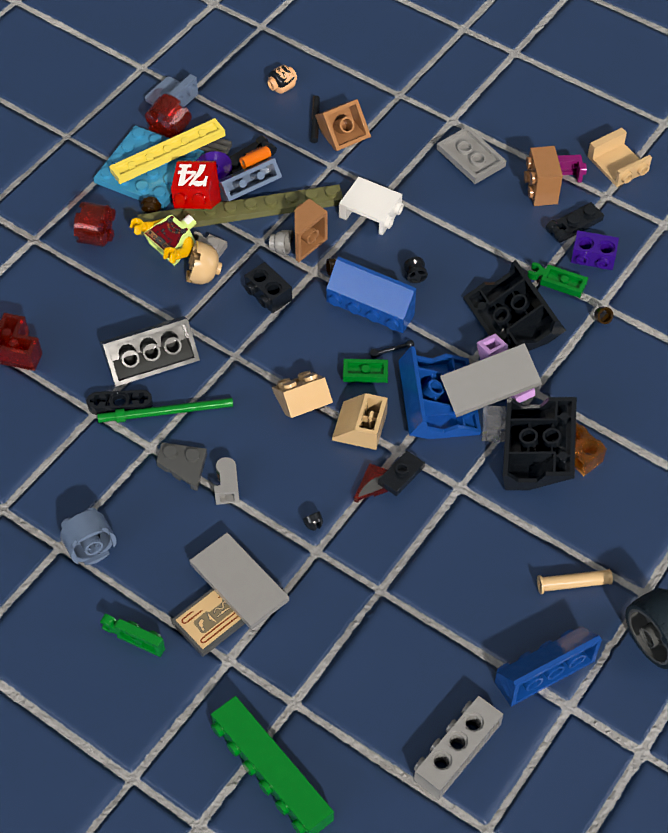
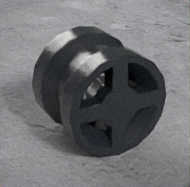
[404,257,428,283]

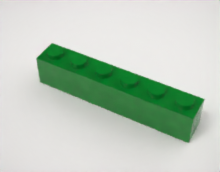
[211,696,334,833]

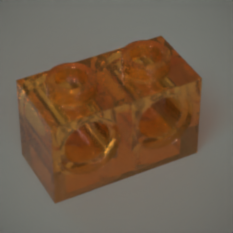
[575,422,607,476]

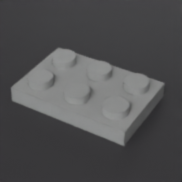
[437,126,507,184]

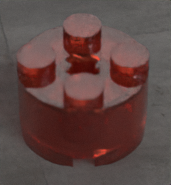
[145,94,192,138]
[74,201,116,247]

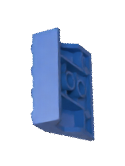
[398,346,482,439]

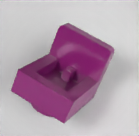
[558,154,587,183]

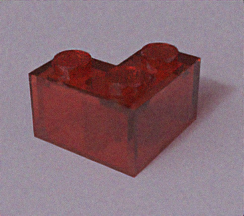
[0,313,42,371]

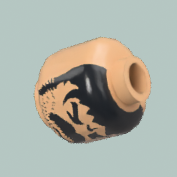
[267,65,297,94]

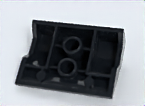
[463,260,566,351]
[503,397,577,490]

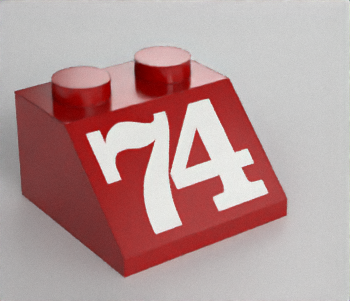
[171,161,221,209]

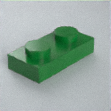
[343,359,388,383]

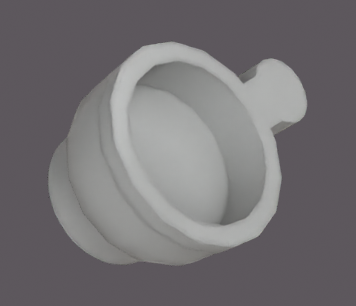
[269,230,294,254]

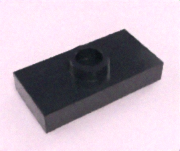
[378,451,425,496]

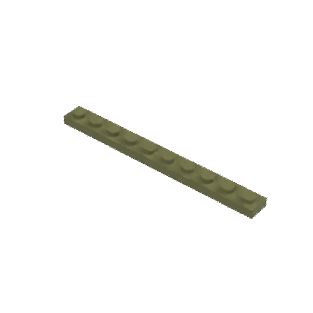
[137,184,343,236]

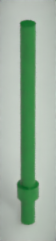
[97,398,233,423]

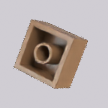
[524,146,563,206]

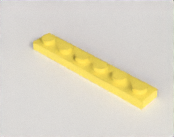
[109,118,226,184]

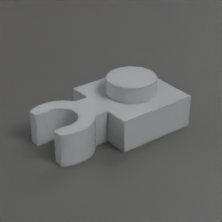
[193,231,228,258]

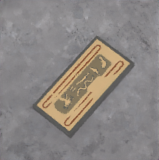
[171,588,245,657]

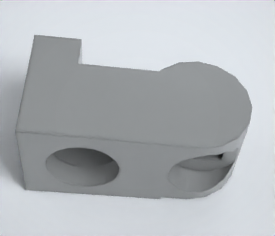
[214,457,240,505]

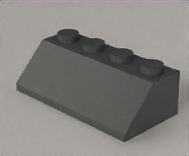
[100,316,200,387]

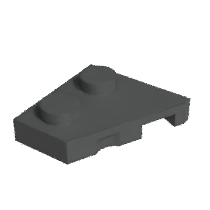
[157,442,207,491]

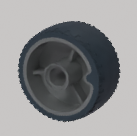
[625,588,668,669]

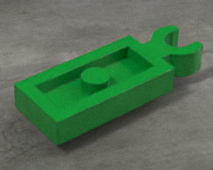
[528,262,588,298]
[100,614,165,657]

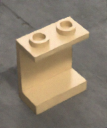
[587,128,652,187]

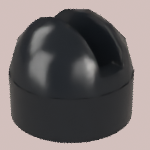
[303,511,323,531]

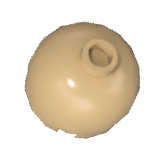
[186,241,222,285]

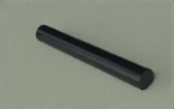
[310,96,320,143]

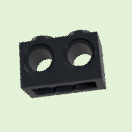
[244,262,292,313]

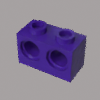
[571,230,619,270]

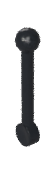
[370,340,414,358]

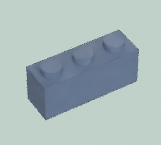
[219,158,282,201]

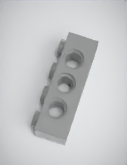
[414,696,503,800]

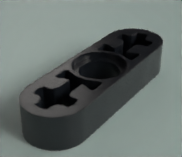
[86,390,153,415]

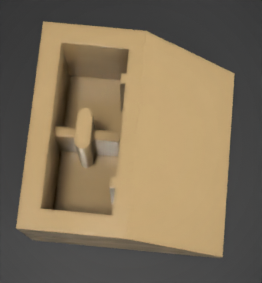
[272,371,333,418]
[332,393,388,450]

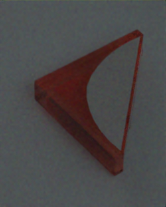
[354,464,388,503]

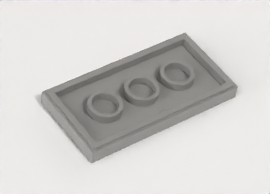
[440,343,542,417]
[189,533,289,630]

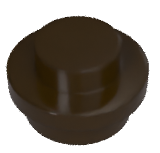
[141,196,161,213]

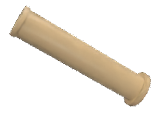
[537,569,613,594]

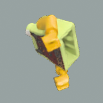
[130,214,197,266]

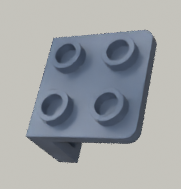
[145,74,198,117]

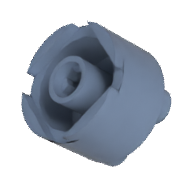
[60,508,116,565]

